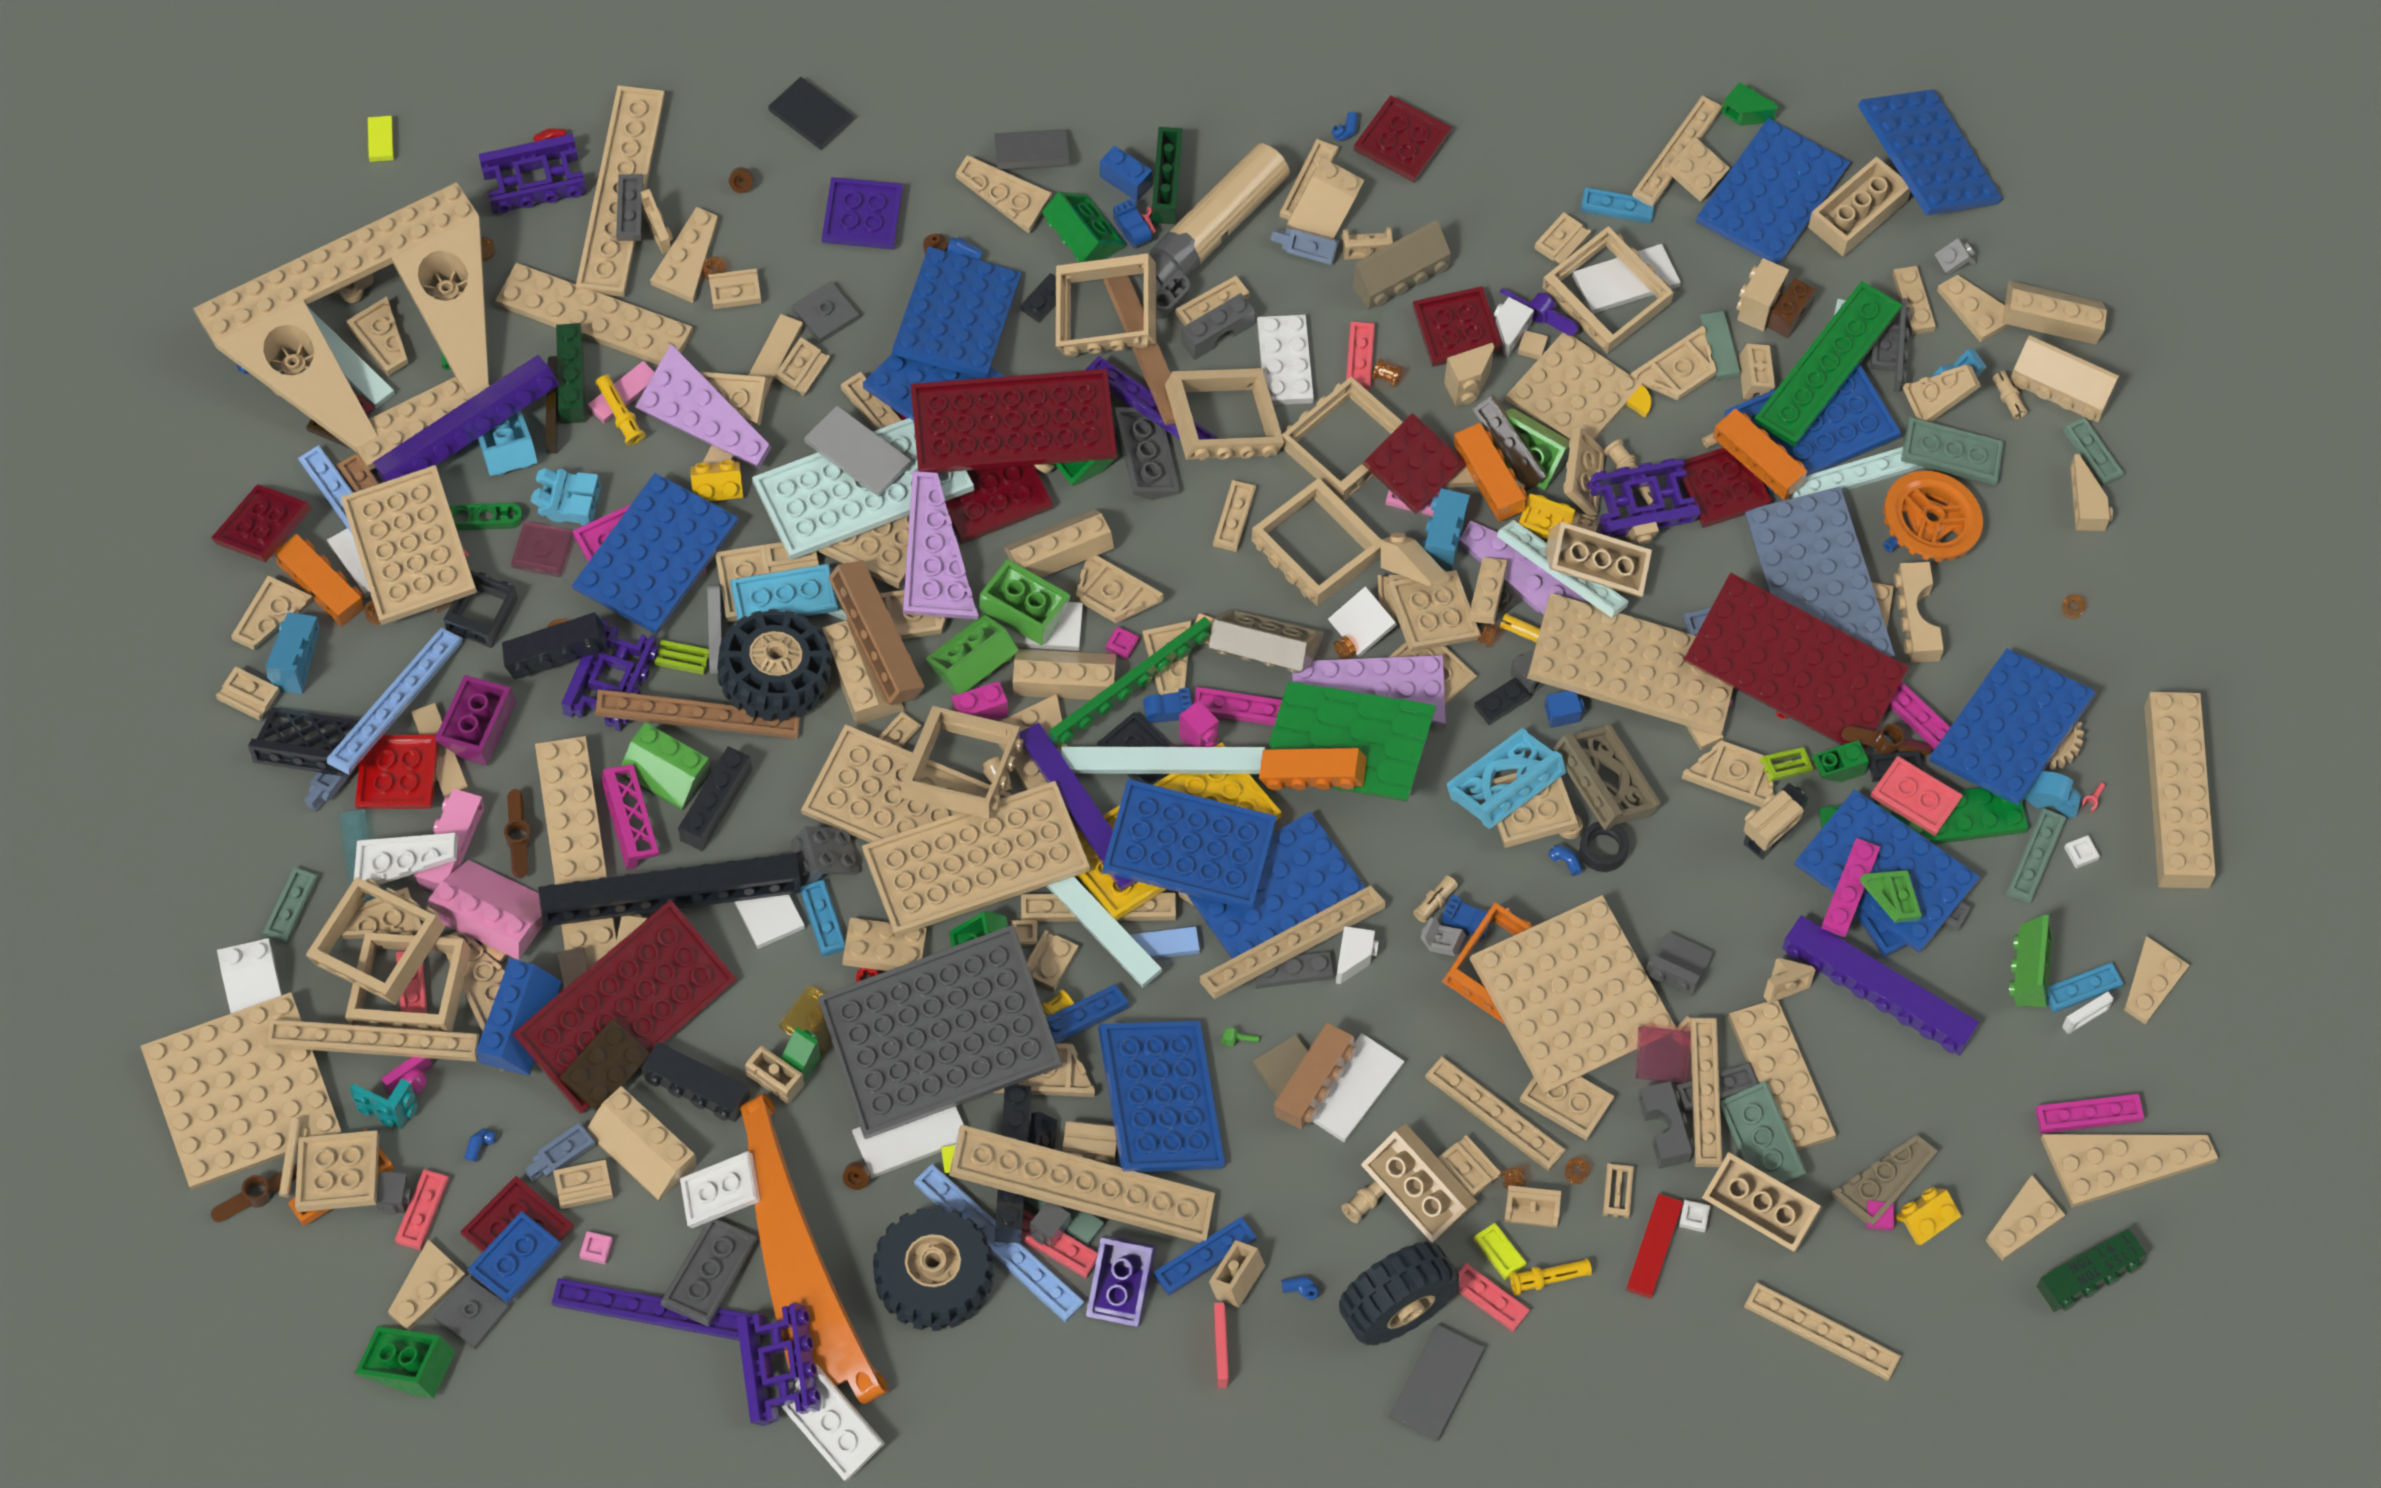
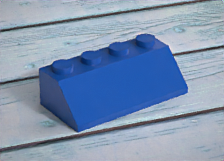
[476,958,562,1076]

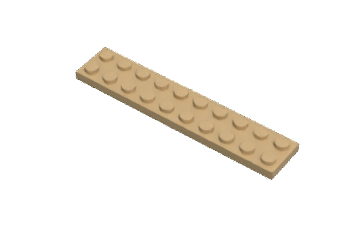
[576,85,665,297]
[535,736,616,969]
[949,1125,1215,1243]

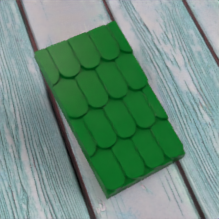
[1267,682,1436,802]

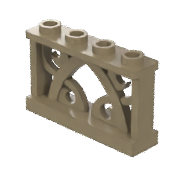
[1553,724,1660,830]

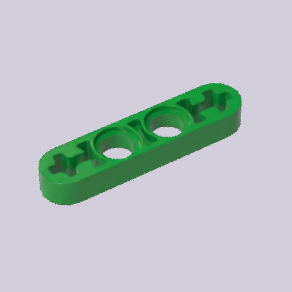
[449,503,523,530]

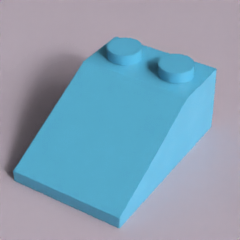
[477,410,538,476]

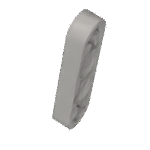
[707,585,722,674]

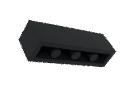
[502,612,608,680]
[678,746,752,851]
[642,1042,750,1122]

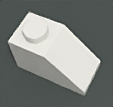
[1494,297,1534,358]
[1336,926,1379,984]

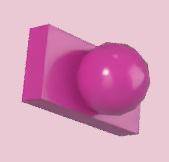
[381,1057,433,1096]

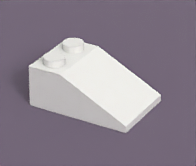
[217,938,282,1013]

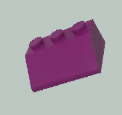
[435,675,516,766]

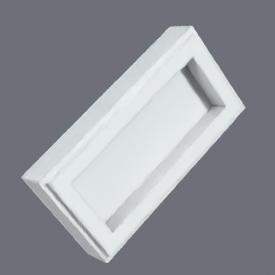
[2062,992,2113,1034]

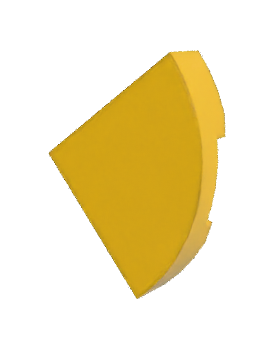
[1626,385,1651,418]

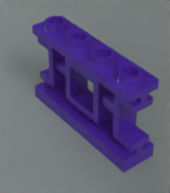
[479,134,587,214]
[1587,458,1701,538]
[561,619,659,731]
[736,1303,821,1426]

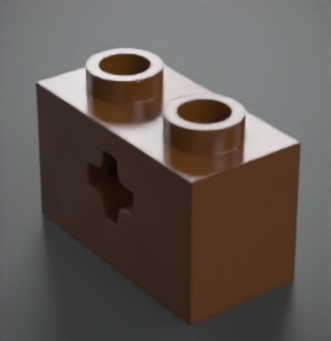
[1767,278,1816,338]

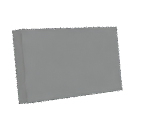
[804,406,912,497]

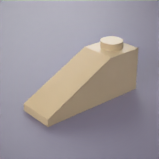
[2070,454,2113,531]
[1380,533,1449,587]

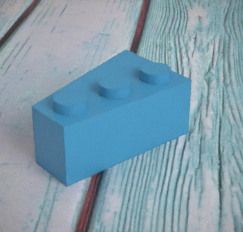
[1422,488,1470,571]
[265,612,320,694]

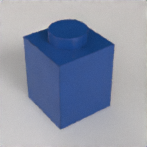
[1544,691,1584,728]

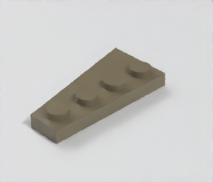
[1831,1135,1938,1228]

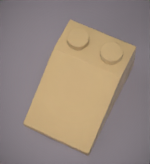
[1287,157,1364,239]

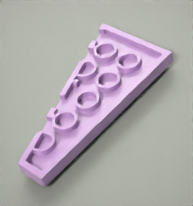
[635,344,772,468]
[903,471,978,620]
[1459,520,1593,615]
[1292,655,1446,728]

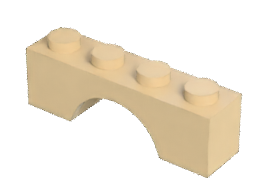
[1894,562,1944,663]

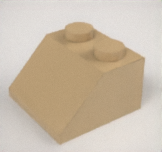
[1444,343,1494,406]

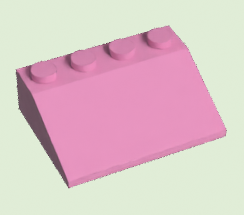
[428,860,543,960]

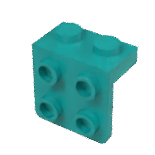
[349,1078,418,1129]

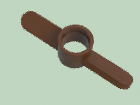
[1841,724,1933,755]
[504,789,532,879]
[211,1165,297,1222]

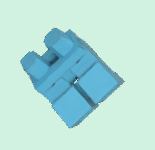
[530,468,602,526]

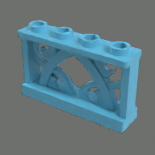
[1447,728,1566,829]

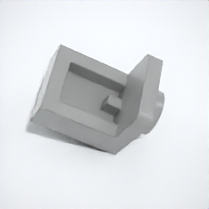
[1934,238,1977,276]
[1421,917,1466,956]

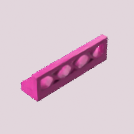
[601,764,659,870]

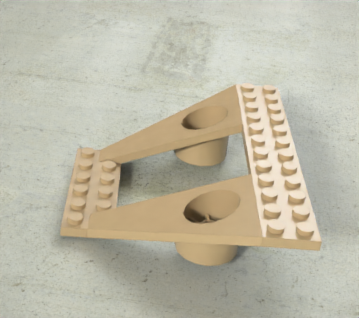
[193,182,490,471]

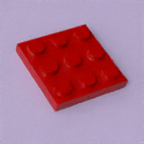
[355,734,439,810]

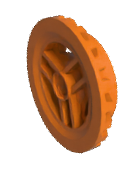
[1883,471,1983,562]

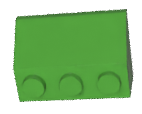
[1493,408,1570,490]
[979,559,1071,646]
[925,614,1019,694]
[621,722,711,810]
[2009,915,2053,1007]

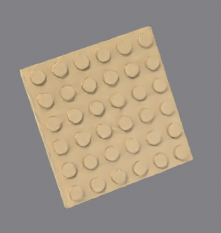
[1469,895,1677,1094]
[140,992,342,1190]

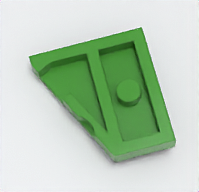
[1860,870,1922,923]

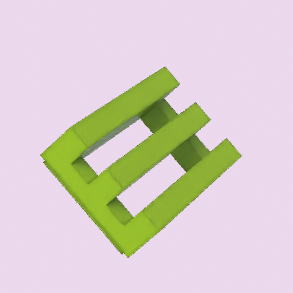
[655,640,709,675]
[1759,747,1814,782]

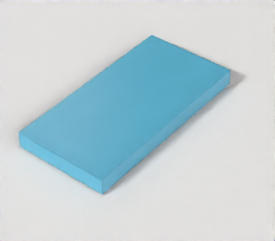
[730,564,838,620]

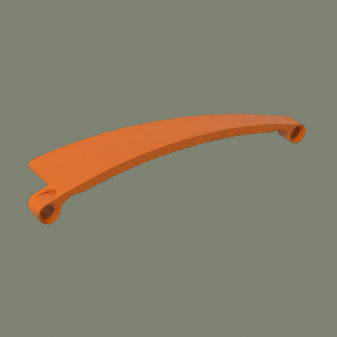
[740,1093,888,1405]

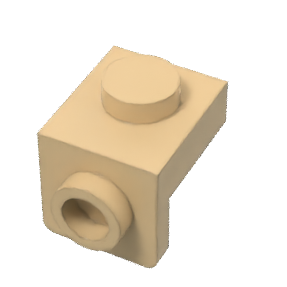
[1625,522,1659,545]

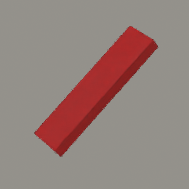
[1626,1193,1683,1299]

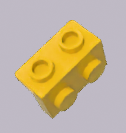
[690,460,743,501]
[1518,494,1575,540]
[1895,1187,1962,1245]

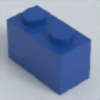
[1100,145,1152,201]

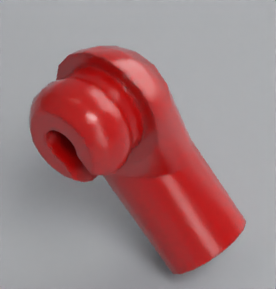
[533,128,566,142]

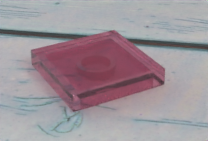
[511,521,573,577]
[1635,1026,1691,1084]

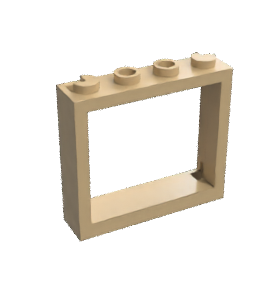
[1542,226,1674,354]
[1056,253,1156,357]
[1165,368,1284,461]
[1281,377,1403,502]
[1251,478,1381,606]
[901,706,1023,819]
[306,877,446,1005]
[345,931,471,1032]

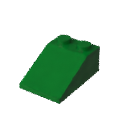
[355,1326,456,1399]

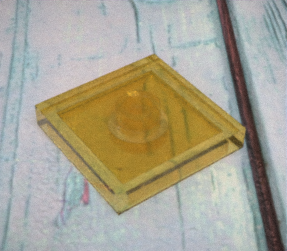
[779,985,832,1055]

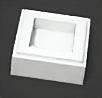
[2064,835,2100,869]
[1679,1200,1710,1233]

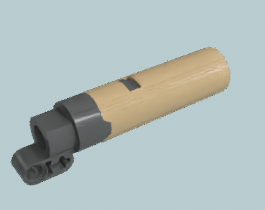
[1140,143,1290,319]

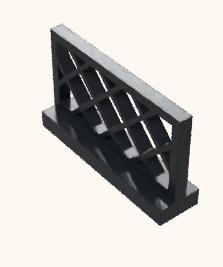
[248,707,360,777]

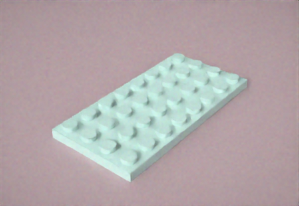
[752,418,974,561]

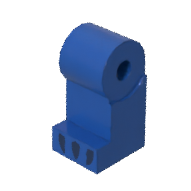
[1113,198,1152,248]
[1143,687,1192,723]
[1441,894,1493,939]

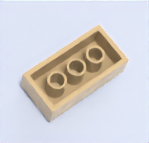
[1808,156,1910,257]
[1702,1152,1823,1253]

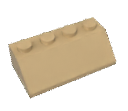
[2002,280,2107,345]
[2010,335,2119,423]
[1004,509,1114,578]
[1545,522,1652,598]
[822,620,904,726]
[1013,649,1116,700]
[586,1086,697,1201]
[1361,1124,1477,1243]

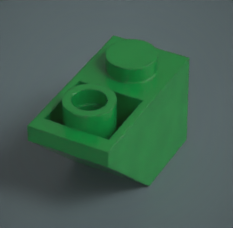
[1721,82,1779,126]
[1812,740,1869,782]
[781,1027,821,1081]

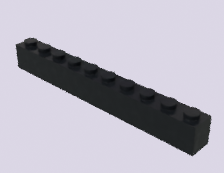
[538,853,800,927]

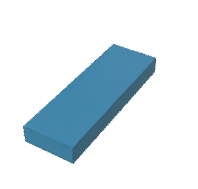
[1580,187,1654,224]
[800,880,845,957]
[2047,962,2124,1014]

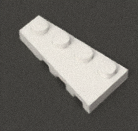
[354,833,458,885]

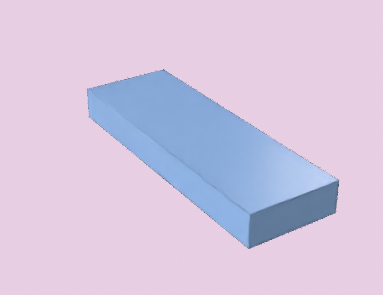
[1130,927,1200,959]

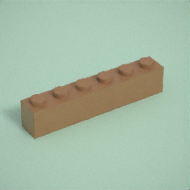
[828,560,924,705]

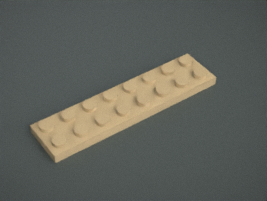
[495,263,693,365]

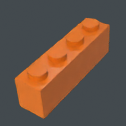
[1713,408,1807,500]
[1454,423,1527,522]
[274,534,364,627]
[1259,748,1367,790]

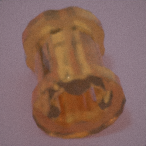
[1372,358,1403,387]

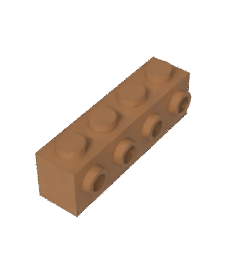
[1274,1023,1356,1130]

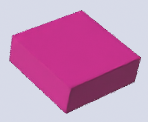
[1105,626,1139,660]
[1866,1201,1894,1230]

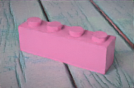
[414,788,485,892]

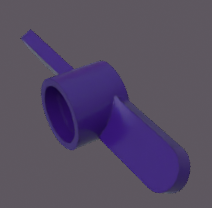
[1500,288,1578,336]

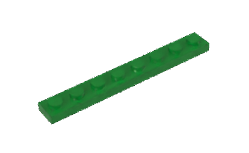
[1049,616,1211,748]

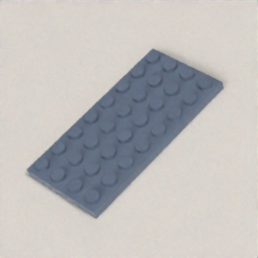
[1745,486,1895,659]

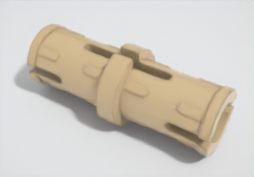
[1992,371,2027,420]
[1413,876,1458,923]

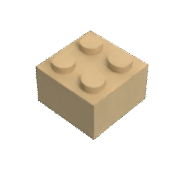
[1736,258,1789,332]

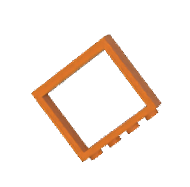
[1441,902,1533,1025]

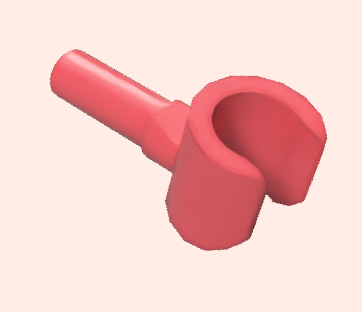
[1138,207,1155,234]
[2081,783,2105,813]

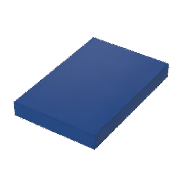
[467,1211,562,1304]

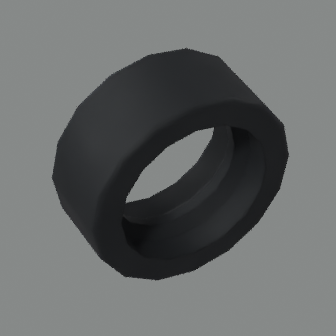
[1579,822,1629,872]

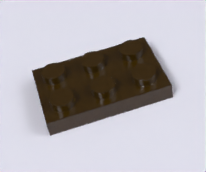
[558,1019,650,1113]

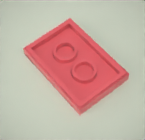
[1870,756,1963,836]

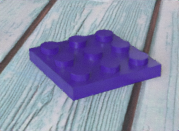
[822,177,903,250]

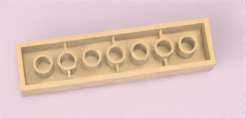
[2144,692,2216,889]

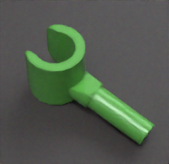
[1221,1028,1259,1047]

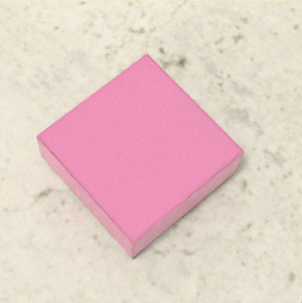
[579,1231,613,1265]

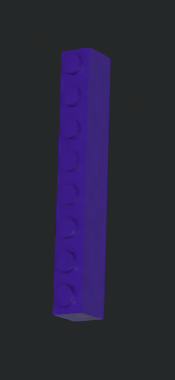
[372,355,559,482]
[1782,915,1979,1056]

